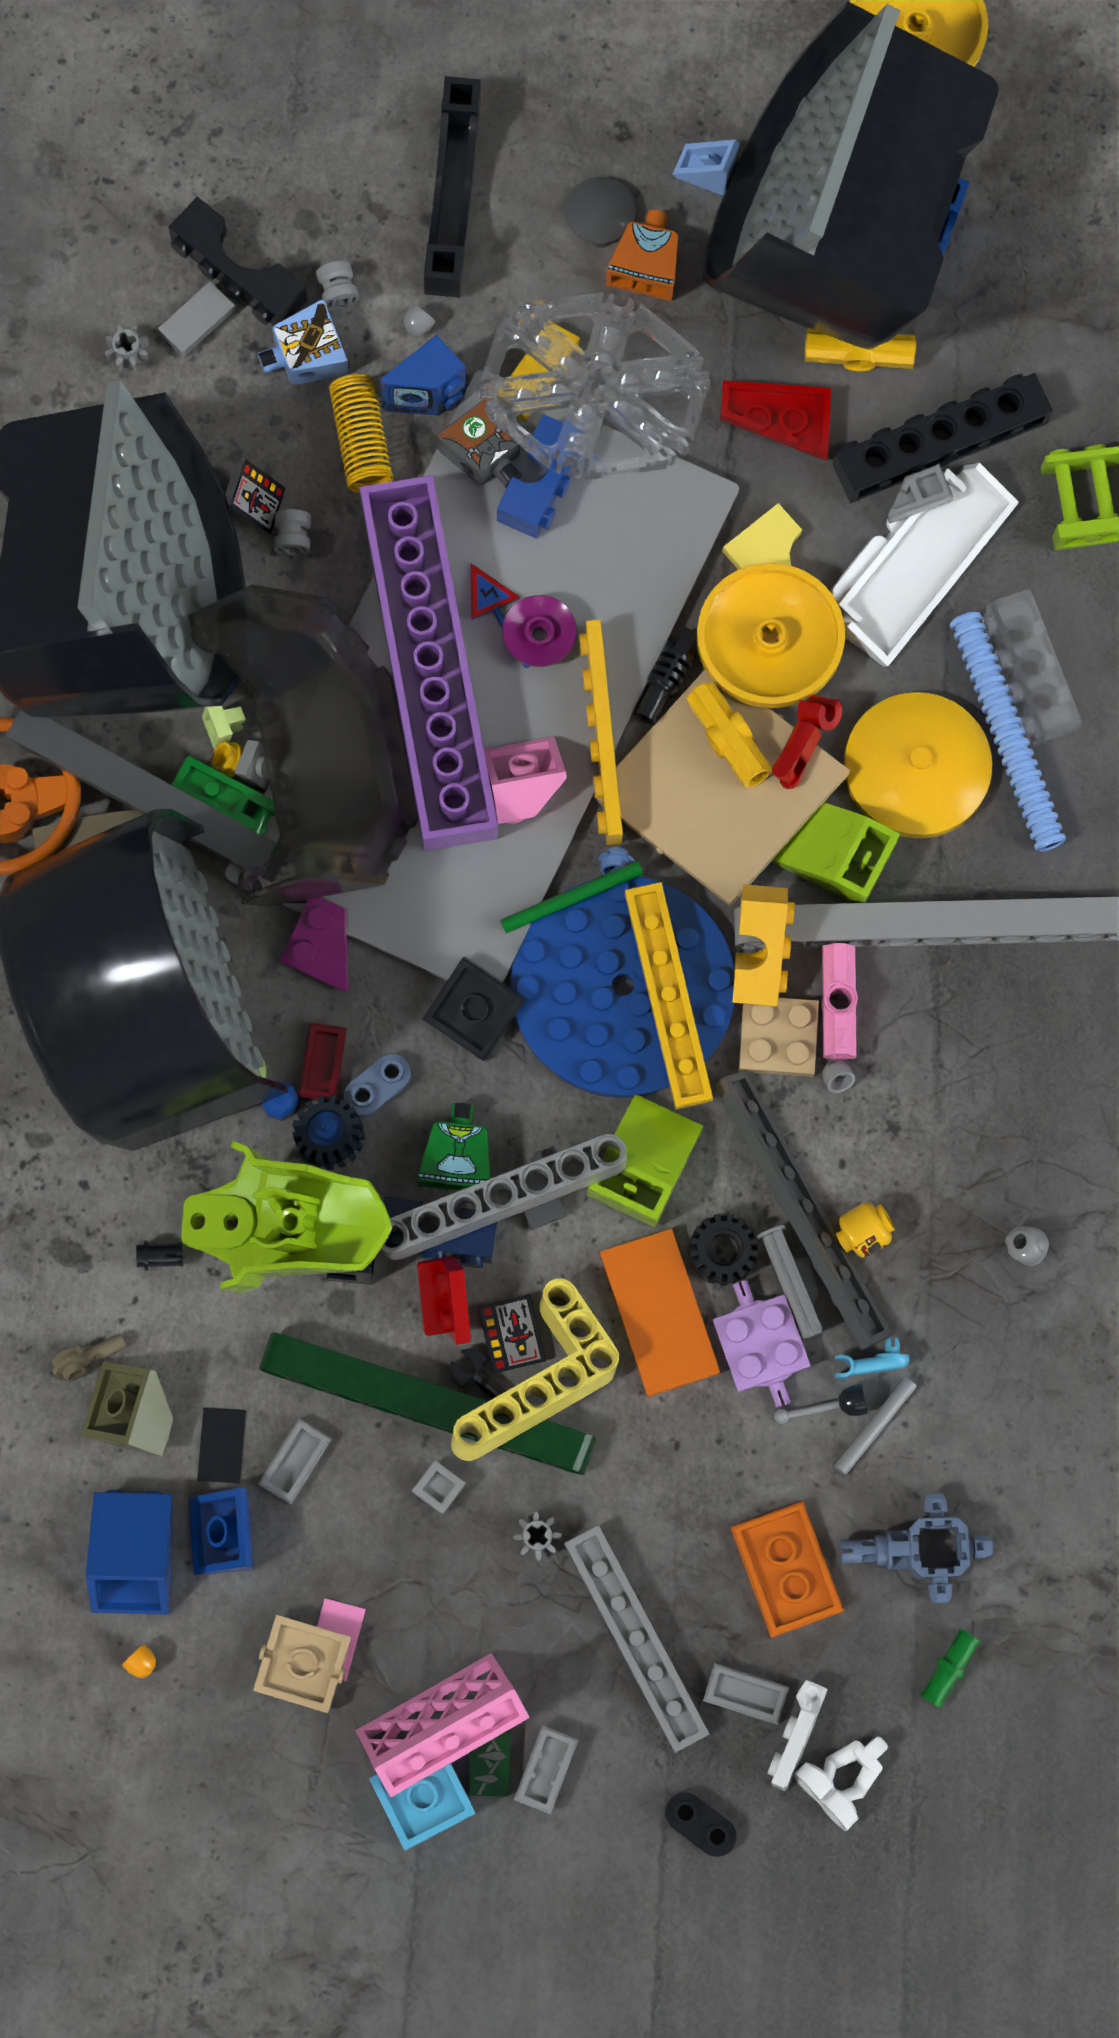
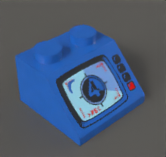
[380,334,466,416]

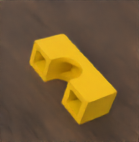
[732,884,795,1006]

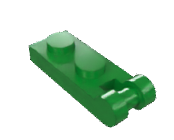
[172,756,281,836]

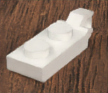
[768,1680,828,1791]

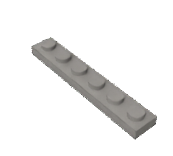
[564,1525,709,1753]

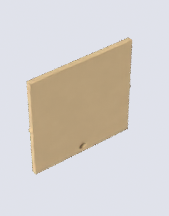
[592,670,850,907]

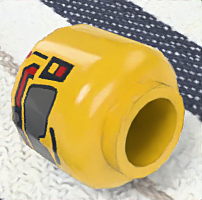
[836,1201,895,1258]

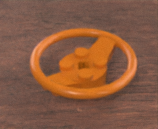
[0,717,81,875]

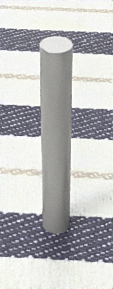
[834,1377,917,1476]

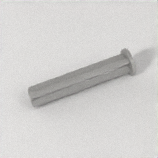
[756,1225,822,1339]

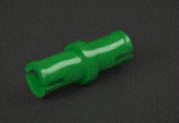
[920,1629,981,1709]

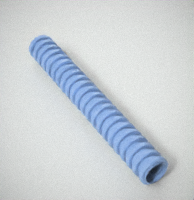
[949,612,1067,852]

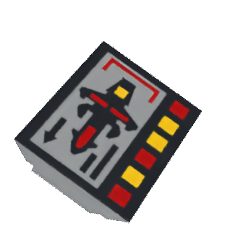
[225,459,286,535]
[478,1295,546,1374]

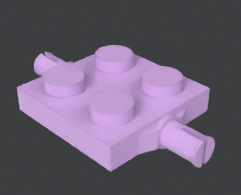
[713,1280,811,1408]

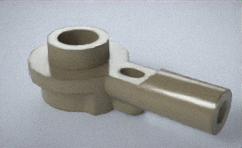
[51,1334,126,1382]

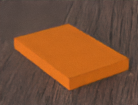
[730,1501,844,1638]

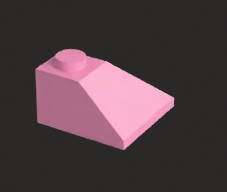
[484,736,567,824]

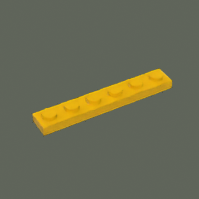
[579,620,623,845]
[624,882,713,1110]

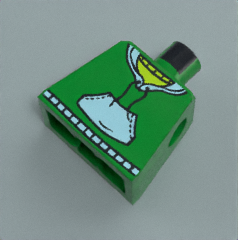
[418,1103,490,1191]

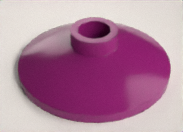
[503,595,577,667]

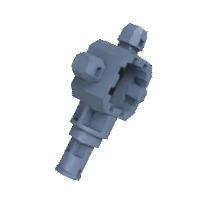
[840,1493,993,1604]

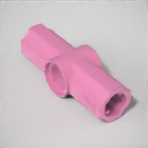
[821,943,858,1060]

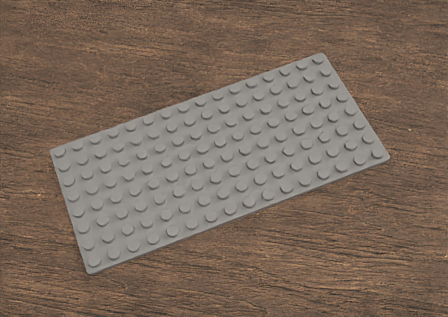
[225,370,739,982]

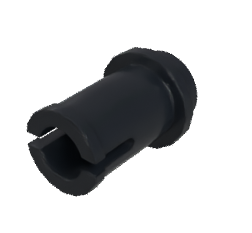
[136,1240,183,1271]

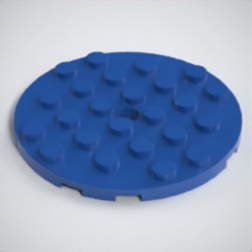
[511,877,735,1098]

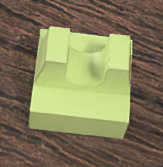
[202,706,246,750]

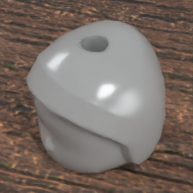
[1005,1225,1049,1266]

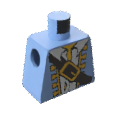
[257,299,349,385]

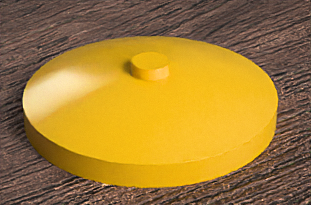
[849,0,988,67]
[697,563,845,708]
[843,692,992,839]

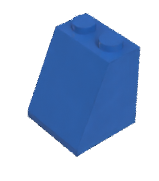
[86,1490,174,1615]

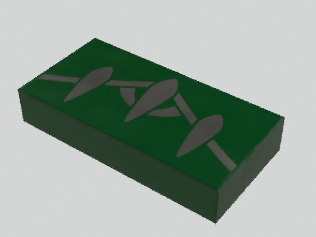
[469,1729,511,1797]

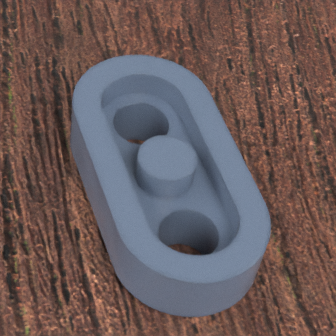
[344,1054,411,1118]

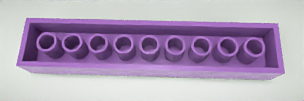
[360,475,498,852]

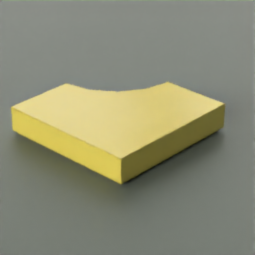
[722,503,802,570]

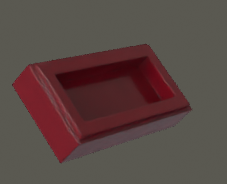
[298,1023,347,1101]

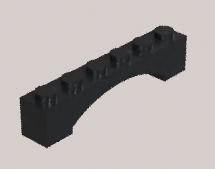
[424,76,481,298]

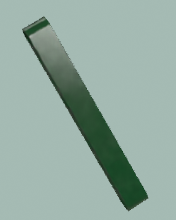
[259,1332,596,1475]

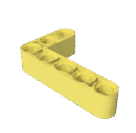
[451,1278,619,1461]

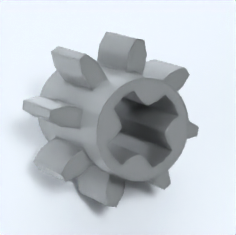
[105,325,149,372]
[513,1512,562,1562]

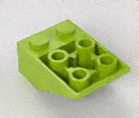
[771,802,900,903]
[587,1095,703,1228]

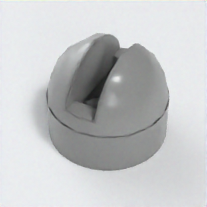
[404,304,436,336]
[822,1060,855,1093]

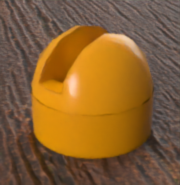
[122,1643,156,1678]

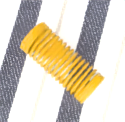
[329,374,393,493]

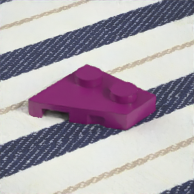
[280,892,349,992]

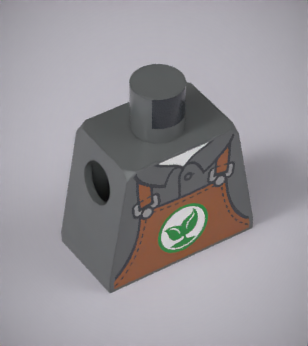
[436,394,522,488]

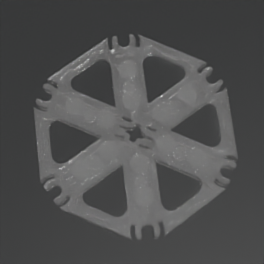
[478,292,711,480]

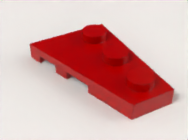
[720,380,831,461]

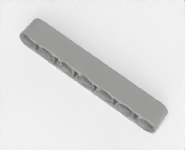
[381,1134,628,1260]

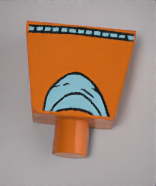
[605,209,678,301]

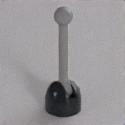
[774,1384,868,1424]

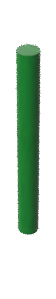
[500,860,643,933]

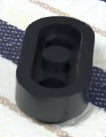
[665,1793,737,1857]

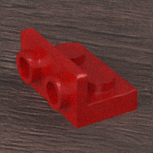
[417,1256,471,1345]

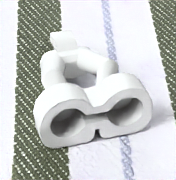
[793,1737,888,1831]

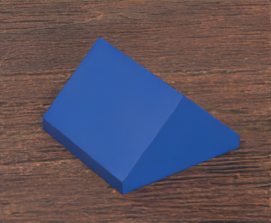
[189,1488,254,1575]

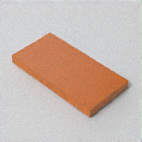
[599,1228,720,1398]

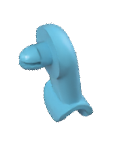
[835,1336,910,1381]

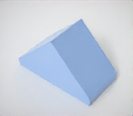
[673,139,740,196]

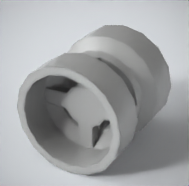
[316,261,359,310]
[274,509,311,556]

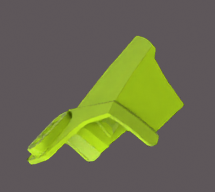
[181,1141,393,1294]

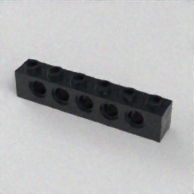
[833,373,1053,504]

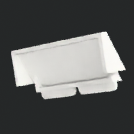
[830,463,1019,667]

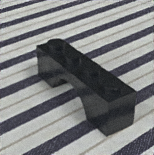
[168,196,308,326]

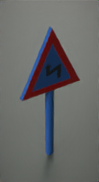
[471,563,530,668]

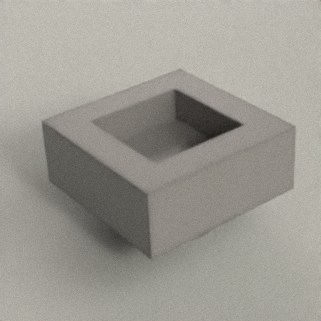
[234,740,279,791]
[412,1460,466,1515]

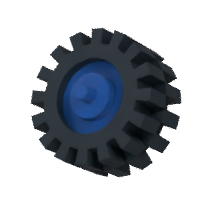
[292,1096,365,1170]

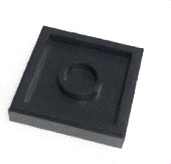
[422,956,527,1061]

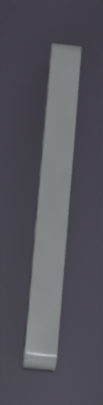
[734,897,1119,950]

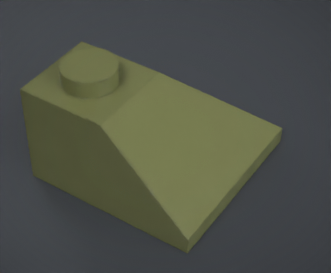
[81,1361,173,1456]

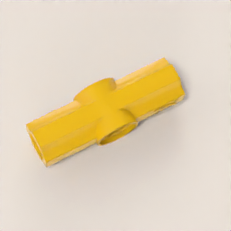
[804,328,916,372]
[686,682,772,789]

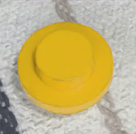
[211,742,244,778]

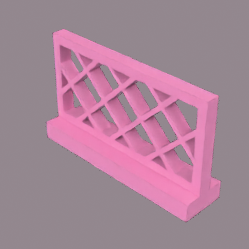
[355,1653,530,1797]

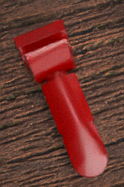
[772,695,842,789]

